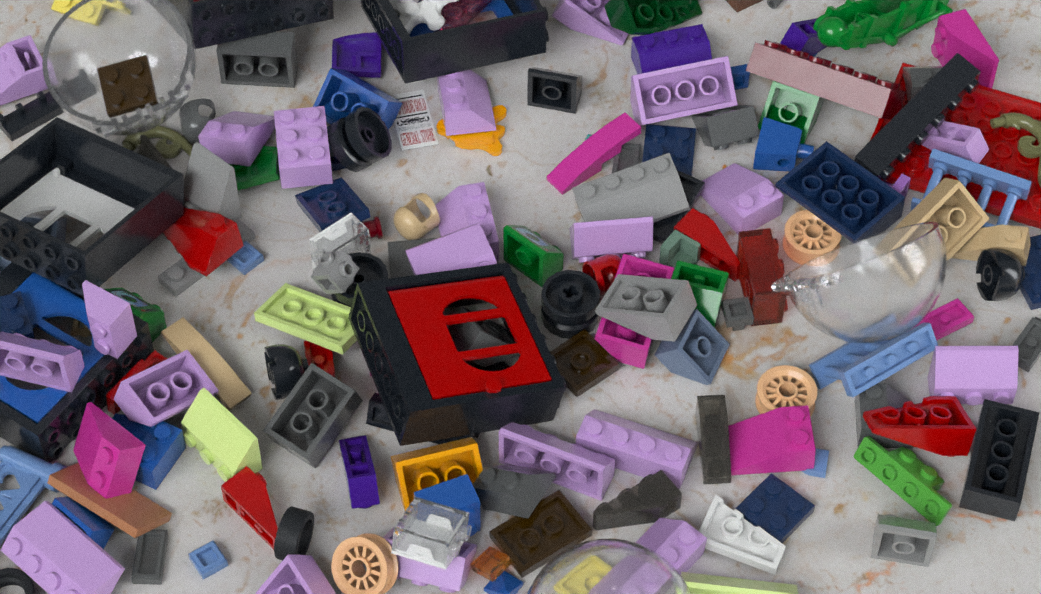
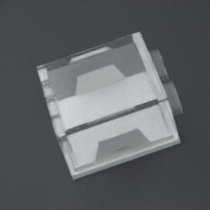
[309,213,371,272]
[391,497,472,570]

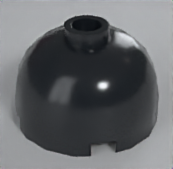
[976,248,1025,301]
[264,344,309,400]

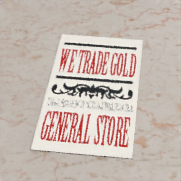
[390,90,439,151]

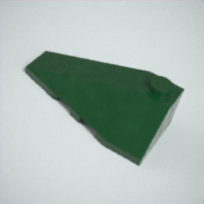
[604,0,703,35]

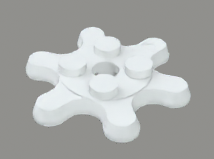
[389,0,459,34]

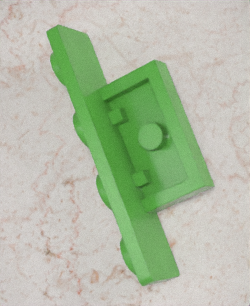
[853,436,952,526]

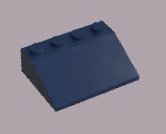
[775,141,906,244]

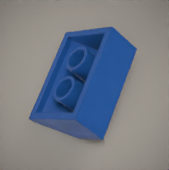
[313,68,403,129]

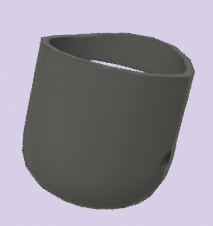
[179,98,216,144]

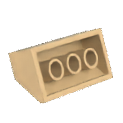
[873,178,990,291]

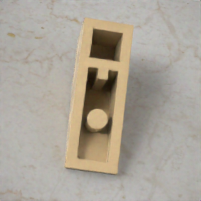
[951,225,1031,266]

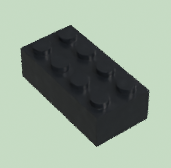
[959,399,1040,521]

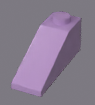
[922,121,989,164]

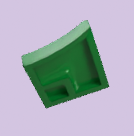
[229,146,279,190]

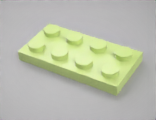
[254,283,357,355]

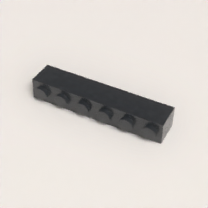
[854,53,981,181]

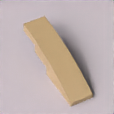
[161,317,252,411]

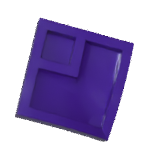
[332,32,381,78]

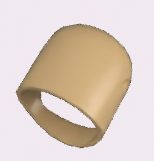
[393,193,440,240]

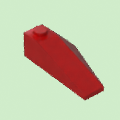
[163,208,244,277]
[863,396,977,457]

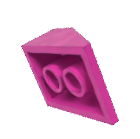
[931,9,999,88]
[73,402,146,499]
[724,405,816,476]

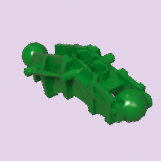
[813,0,953,50]

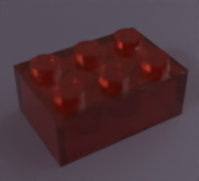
[736,228,790,327]

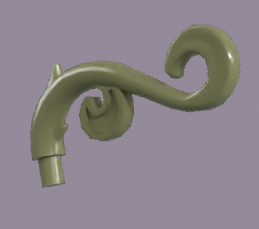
[990,112,1041,188]
[122,122,193,159]

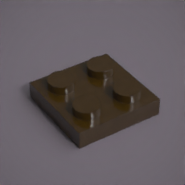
[97,55,159,118]
[550,329,619,397]

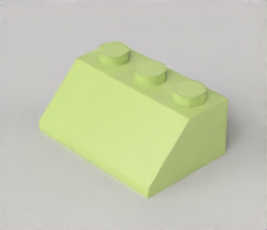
[181,388,263,482]

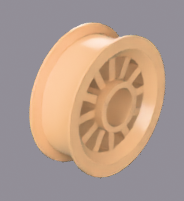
[783,210,842,267]
[755,365,817,417]
[331,533,399,594]

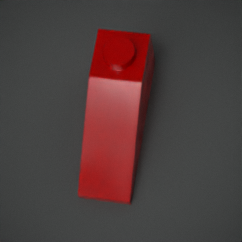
[674,208,740,282]
[221,466,278,550]

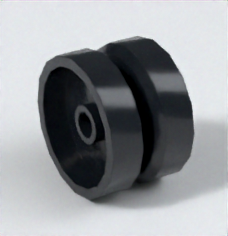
[328,107,392,172]
[331,252,389,307]
[541,270,600,339]

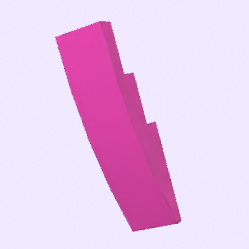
[546,112,641,195]

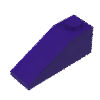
[780,18,828,58]
[339,435,380,509]

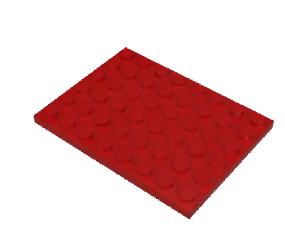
[871,63,1041,229]

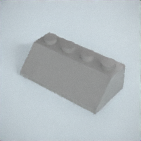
[572,153,690,223]

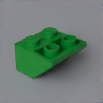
[671,260,729,328]

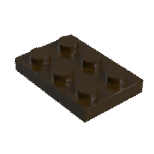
[489,490,592,578]

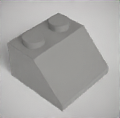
[871,514,937,567]

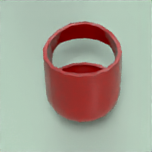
[582,254,621,297]

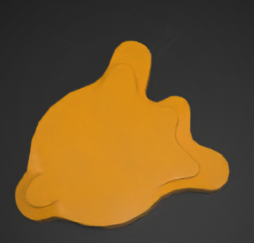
[436,105,507,156]

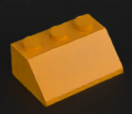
[391,437,483,517]

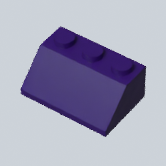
[631,24,712,74]

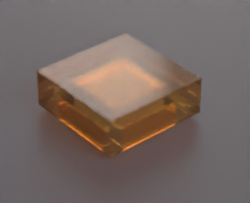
[470,546,512,582]

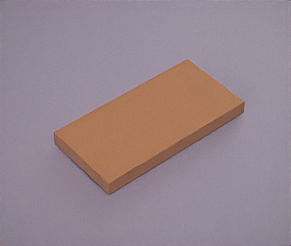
[47,463,172,538]

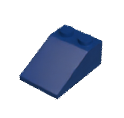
[112,413,186,490]

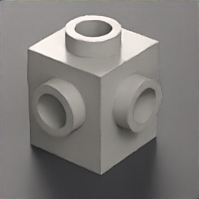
[311,251,359,294]

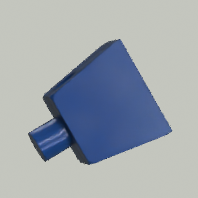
[753,117,815,172]

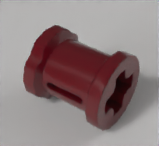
[354,216,383,244]

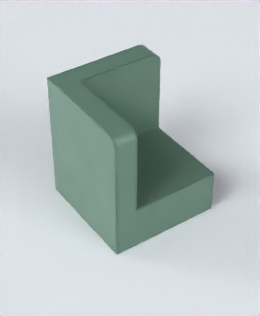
[659,230,701,269]

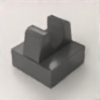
[721,297,754,331]

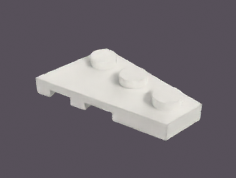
[699,494,786,575]

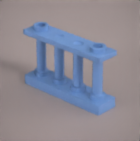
[910,148,1032,228]
[809,316,938,397]

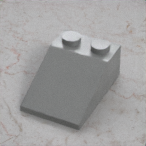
[184,142,242,221]
[595,274,697,342]

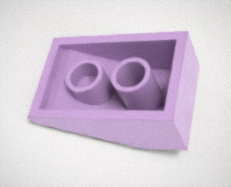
[552,0,628,45]
[198,111,275,167]
[700,163,784,237]

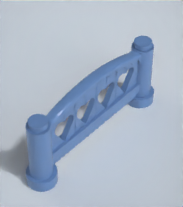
[0,445,67,545]

